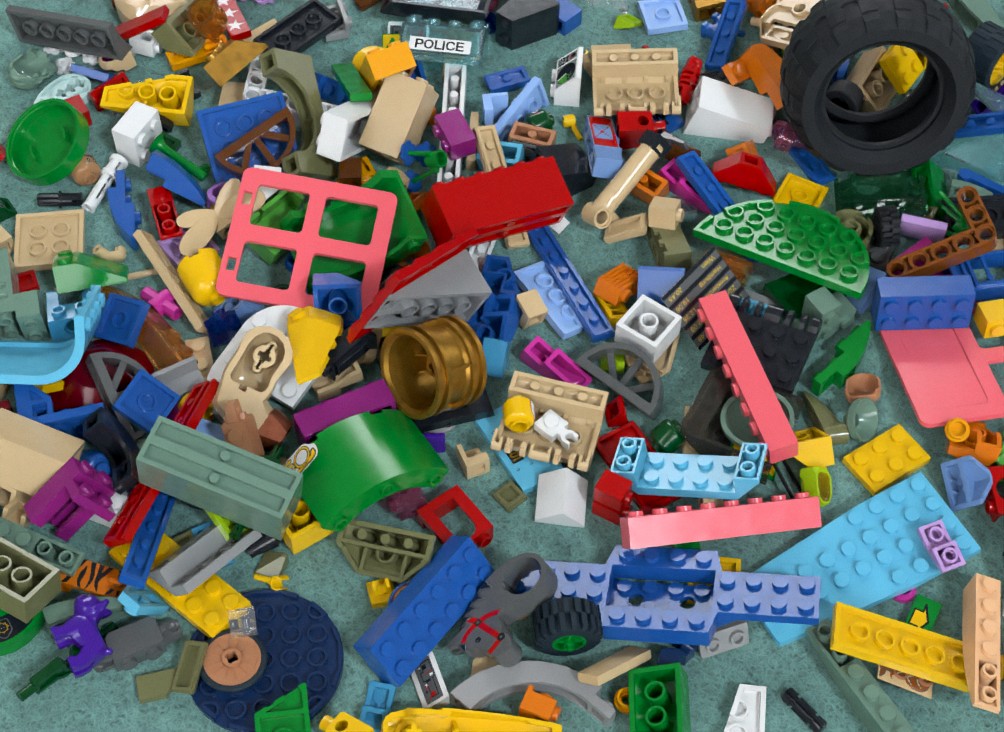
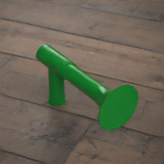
[149,133,210,181]

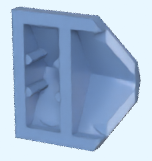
[940,455,993,512]

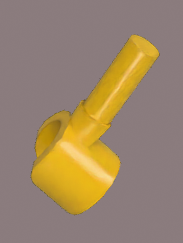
[562,114,583,141]
[254,573,289,591]

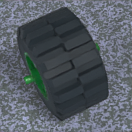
[533,597,602,656]

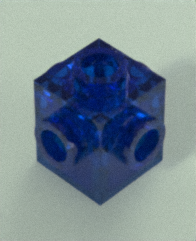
[204,309,242,348]

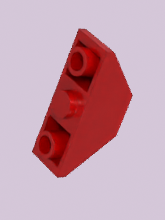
[711,151,776,197]

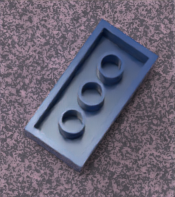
[870,275,976,331]

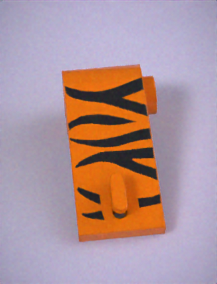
[61,559,127,598]

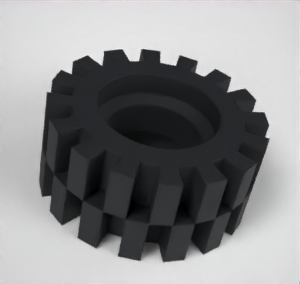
[871,205,902,248]

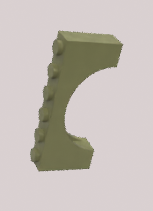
[259,47,338,181]

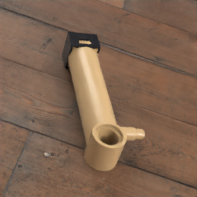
[581,129,672,229]

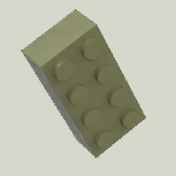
[0,537,62,624]

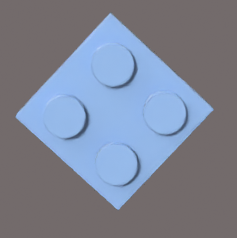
[638,0,688,35]

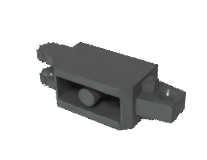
[93,616,183,673]

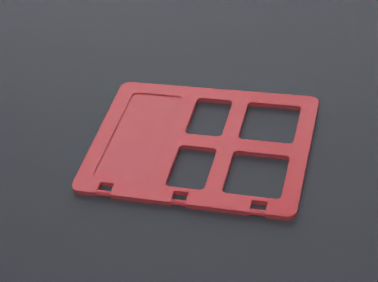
[878,301,1004,428]

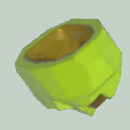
[799,467,832,507]

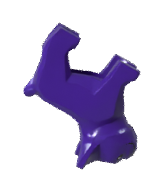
[50,594,113,678]

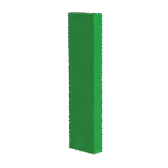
[331,63,372,102]

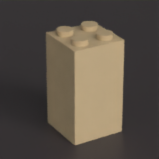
[358,71,439,167]
[0,408,85,496]

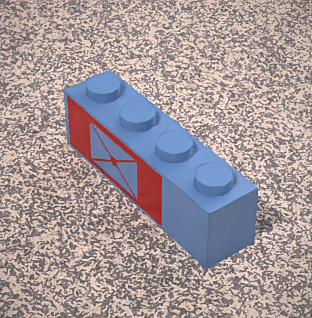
[582,115,625,179]

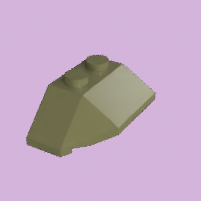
[336,519,436,583]

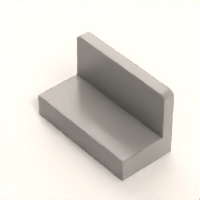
[151,356,205,401]

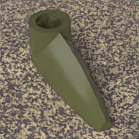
[802,391,849,446]

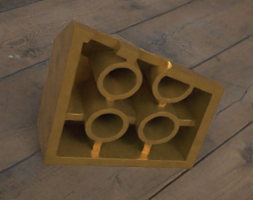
[203,40,268,87]

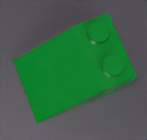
[52,250,129,294]

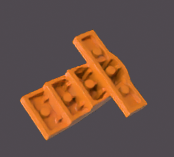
[722,44,784,110]

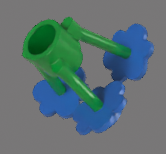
[400,140,447,192]

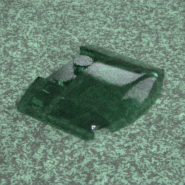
[834,171,928,220]

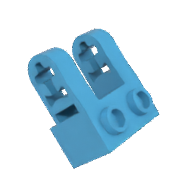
[46,288,94,342]

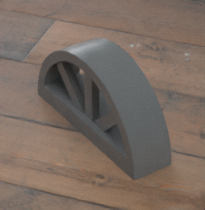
[575,342,664,421]
[85,352,148,441]

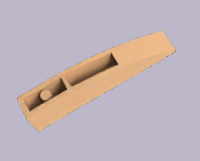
[962,573,1001,714]

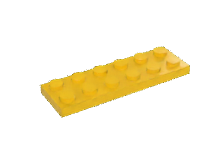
[109,533,252,638]
[830,602,969,693]

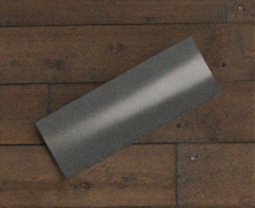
[5,5,132,61]

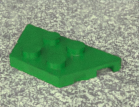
[254,683,311,732]

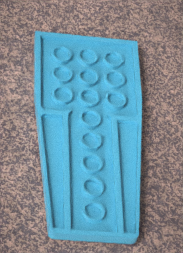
[752,472,981,646]

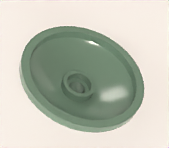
[720,392,795,447]

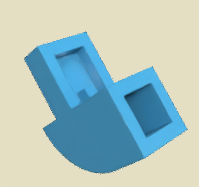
[482,337,511,379]

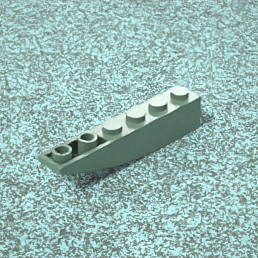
[947,0,1004,31]
[0,517,86,577]
[805,618,916,732]

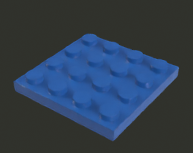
[196,91,298,184]

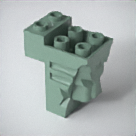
[0,248,50,341]

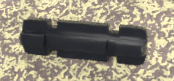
[781,688,827,732]

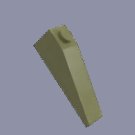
[151,0,218,57]

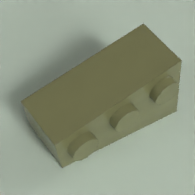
[646,222,692,273]

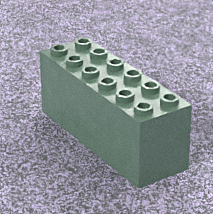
[136,415,303,541]

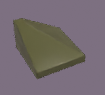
[255,551,289,577]

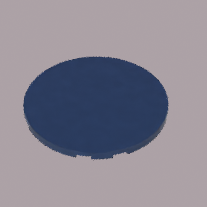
[190,589,344,732]

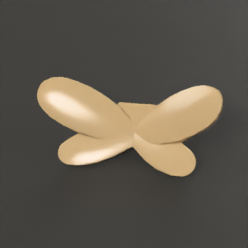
[176,178,266,256]

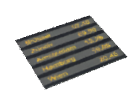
[661,246,751,350]

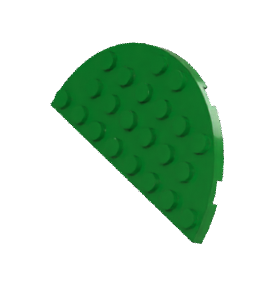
[693,199,870,300]

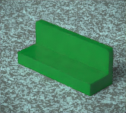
[910,160,947,221]

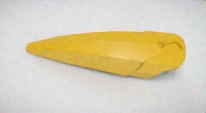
[381,707,562,732]

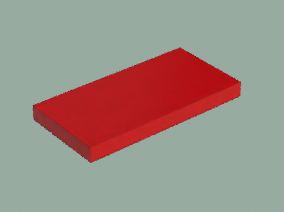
[596,420,683,515]

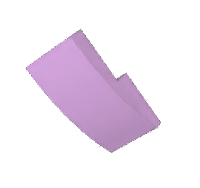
[916,519,966,573]

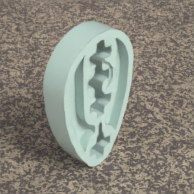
[34,73,92,104]

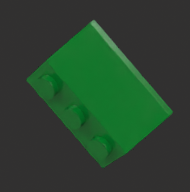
[628,662,691,732]

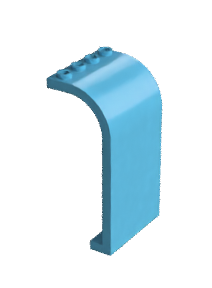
[0,285,105,385]

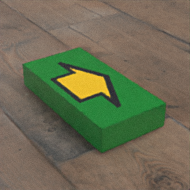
[905,594,942,631]

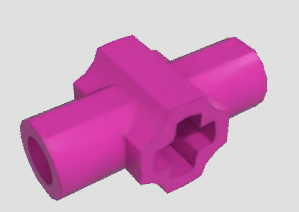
[140,286,183,321]

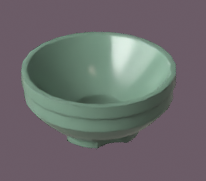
[843,398,879,442]

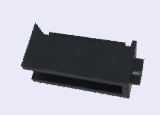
[322,321,378,381]

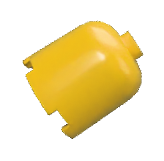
[177,248,227,307]

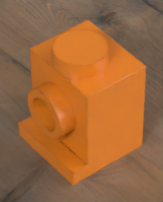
[519,684,562,722]

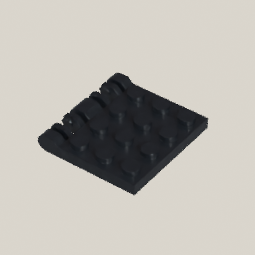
[700,293,823,396]

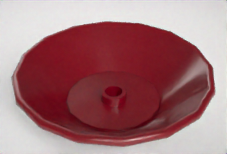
[47,339,155,412]

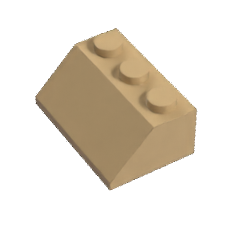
[846,46,897,112]

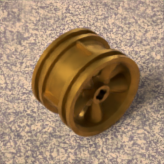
[380,315,487,420]

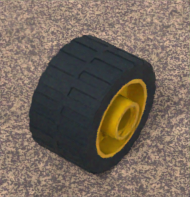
[968,21,1004,92]

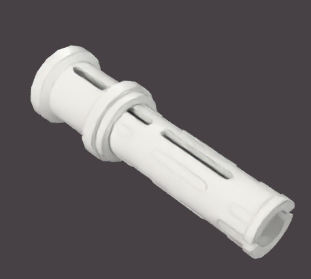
[81,153,128,213]

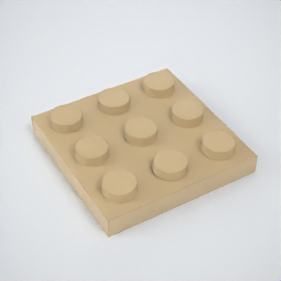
[14,209,86,273]

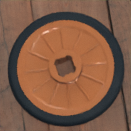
[200,629,267,693]

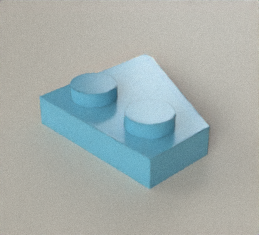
[117,585,169,616]

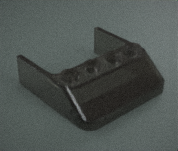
[680,367,804,485]

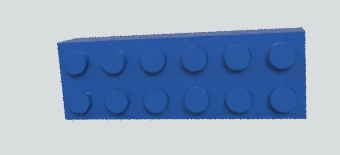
[353,535,495,687]

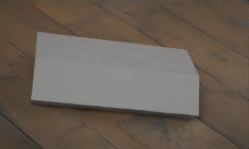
[149,522,262,596]

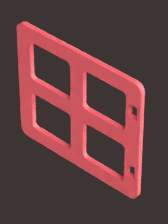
[216,167,397,312]

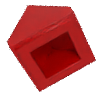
[605,395,628,427]

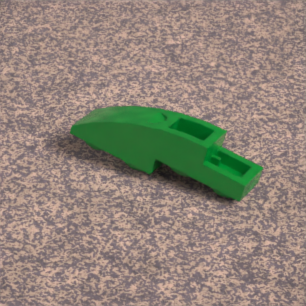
[811,320,871,397]

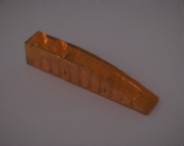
[101,286,199,370]

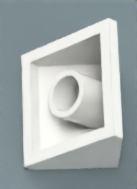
[534,467,588,527]

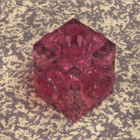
[387,487,427,521]

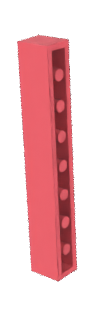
[696,290,798,464]
[620,492,822,549]

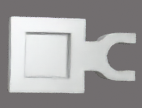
[534,409,579,450]

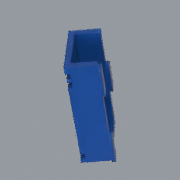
[940,250,1004,302]

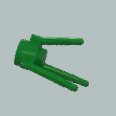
[938,190,968,237]

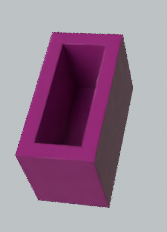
[432,108,476,161]

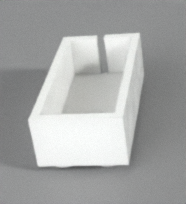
[316,98,376,162]

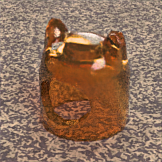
[187,0,228,44]

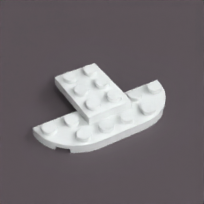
[207,305,318,424]

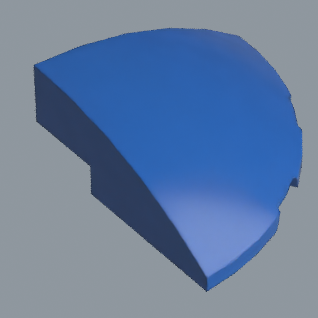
[145,150,206,206]
[466,293,522,346]

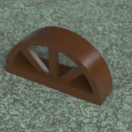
[214,106,296,178]

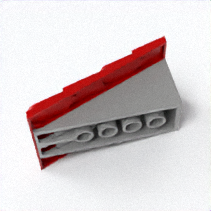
[346,227,492,344]

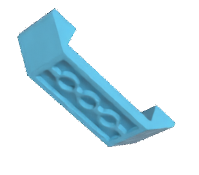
[610,437,768,500]

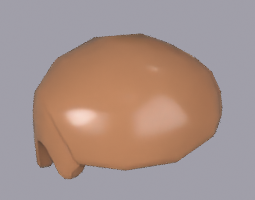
[844,373,881,404]

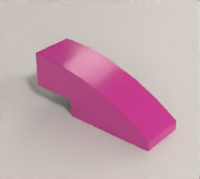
[657,158,711,214]
[518,336,593,387]

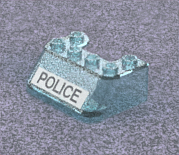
[399,14,490,66]

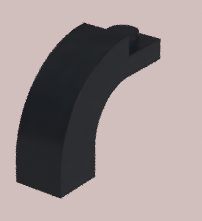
[83,407,140,495]

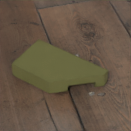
[136,667,177,704]

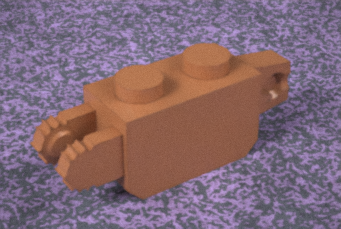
[221,399,265,458]

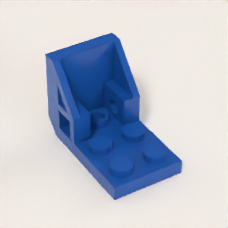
[14,384,105,442]

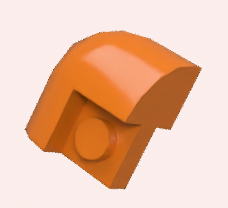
[945,421,1002,467]

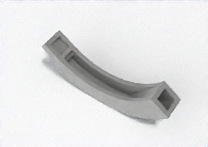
[450,661,616,728]

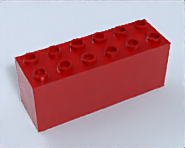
[420,156,574,248]

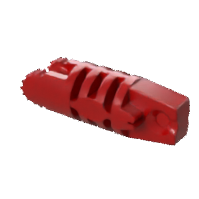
[678,56,703,107]

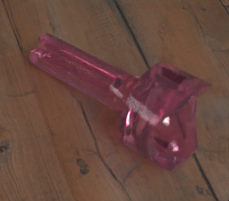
[772,120,807,152]

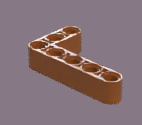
[886,186,997,277]

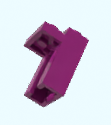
[23,457,116,542]

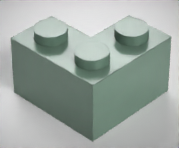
[800,286,856,341]

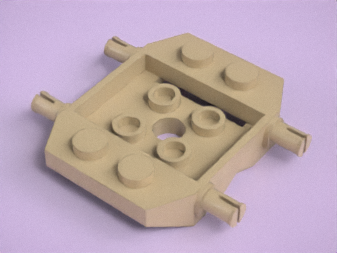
[750,0,826,49]

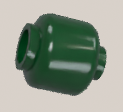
[521,109,555,130]
[650,419,687,453]

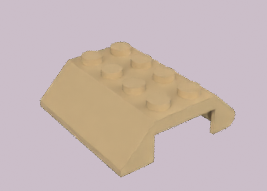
[592,48,681,117]
[490,370,609,472]

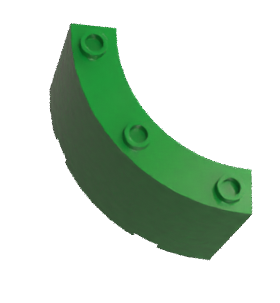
[279,170,428,293]
[286,409,449,532]

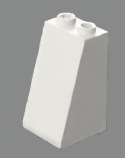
[683,76,776,143]

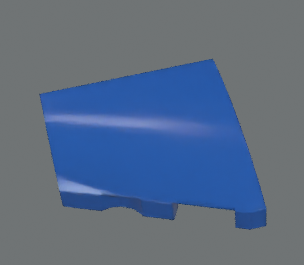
[482,254,521,295]

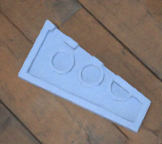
[495,76,550,142]
[514,261,583,340]

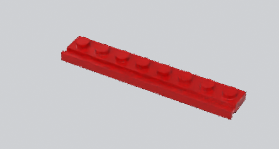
[102,379,219,548]

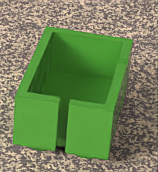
[248,190,309,266]

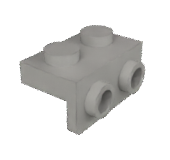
[325,0,353,42]
[698,620,749,659]

